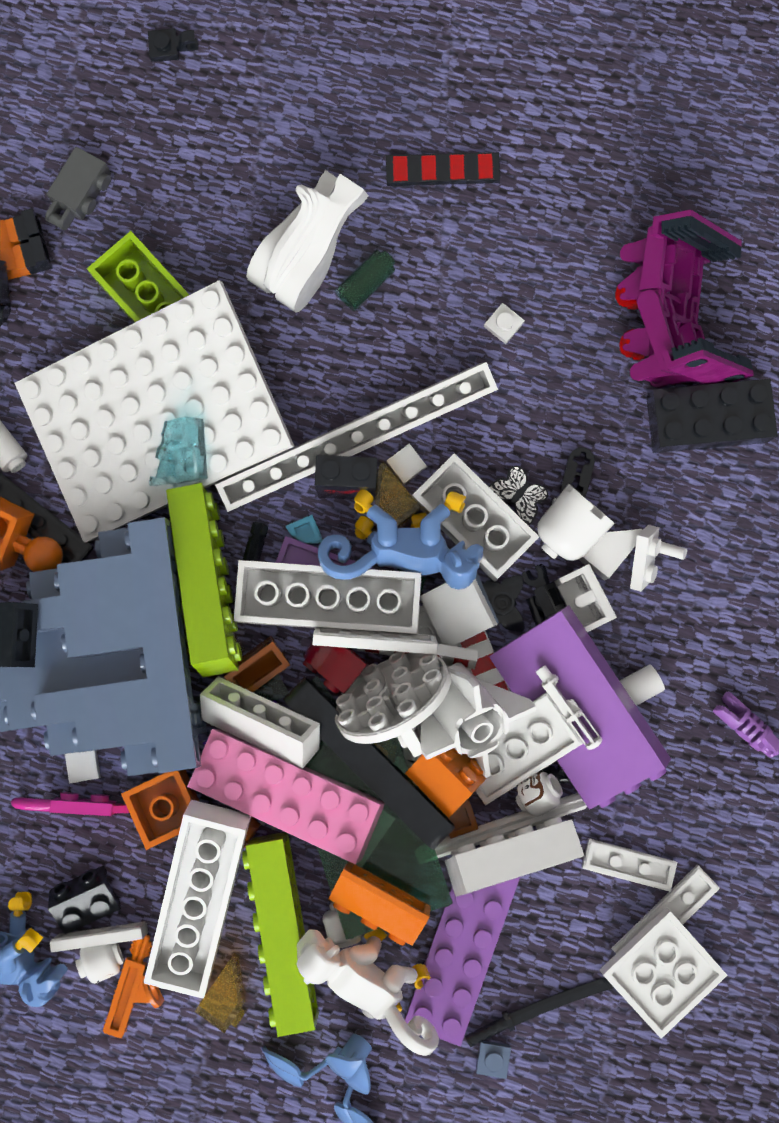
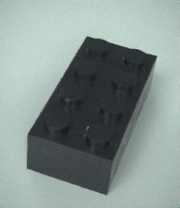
[646,379,778,453]

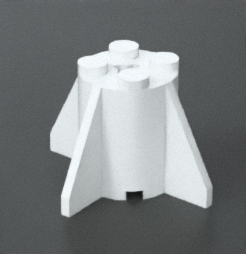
[420,663,537,778]

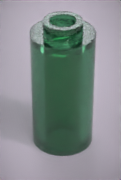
[335,250,395,312]

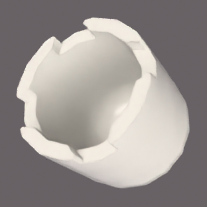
[537,484,615,561]

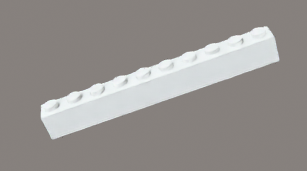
[215,362,498,512]

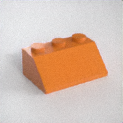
[329,861,431,946]

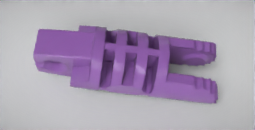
[713,691,779,758]

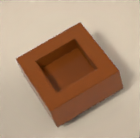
[449,799,479,839]

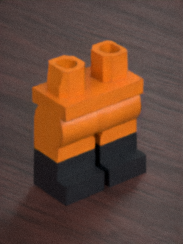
[0,208,53,280]

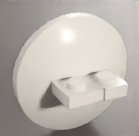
[335,652,451,758]

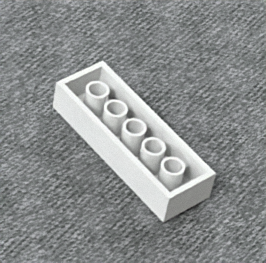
[234,560,421,634]
[144,800,251,999]

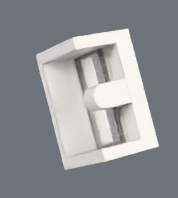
[554,564,617,632]

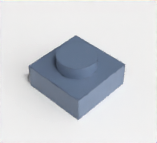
[476,1041,511,1079]

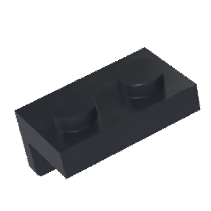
[48,866,121,934]

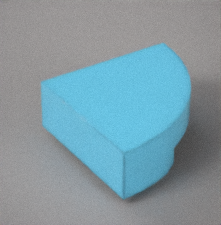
[285,515,323,544]

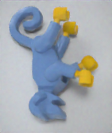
[318,489,484,590]
[0,892,68,1007]

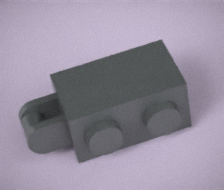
[45,146,111,231]

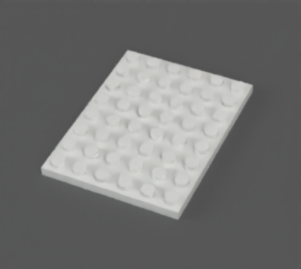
[15,281,294,543]

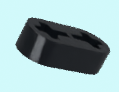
[560,447,595,497]

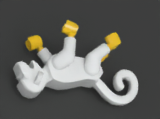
[297,927,439,1056]

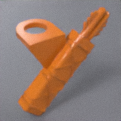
[103,935,165,1038]

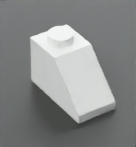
[578,529,642,580]

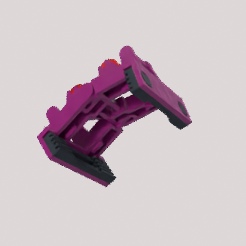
[615,210,754,388]

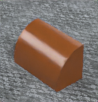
[224,636,290,692]

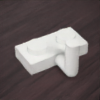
[630,525,687,592]

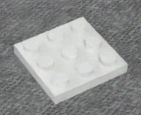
[600,907,727,1038]

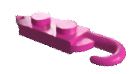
[11,792,129,816]

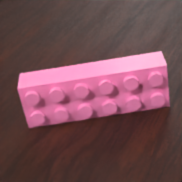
[187,729,385,864]

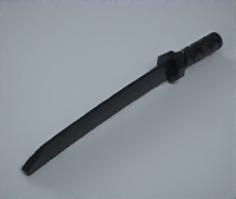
[465,977,614,1048]

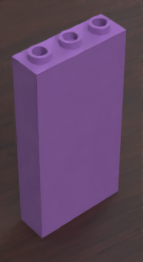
[489,605,671,810]

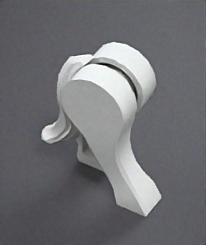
[246,170,368,312]

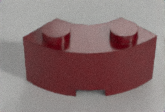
[303,642,369,694]

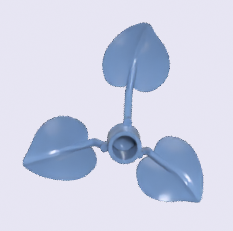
[262,1034,373,1123]

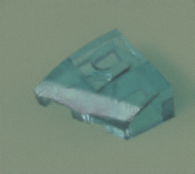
[149,416,208,486]

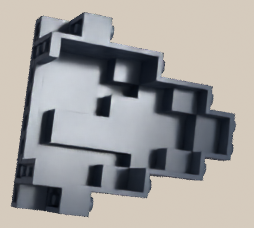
[0,517,207,776]

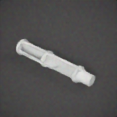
[536,665,602,750]

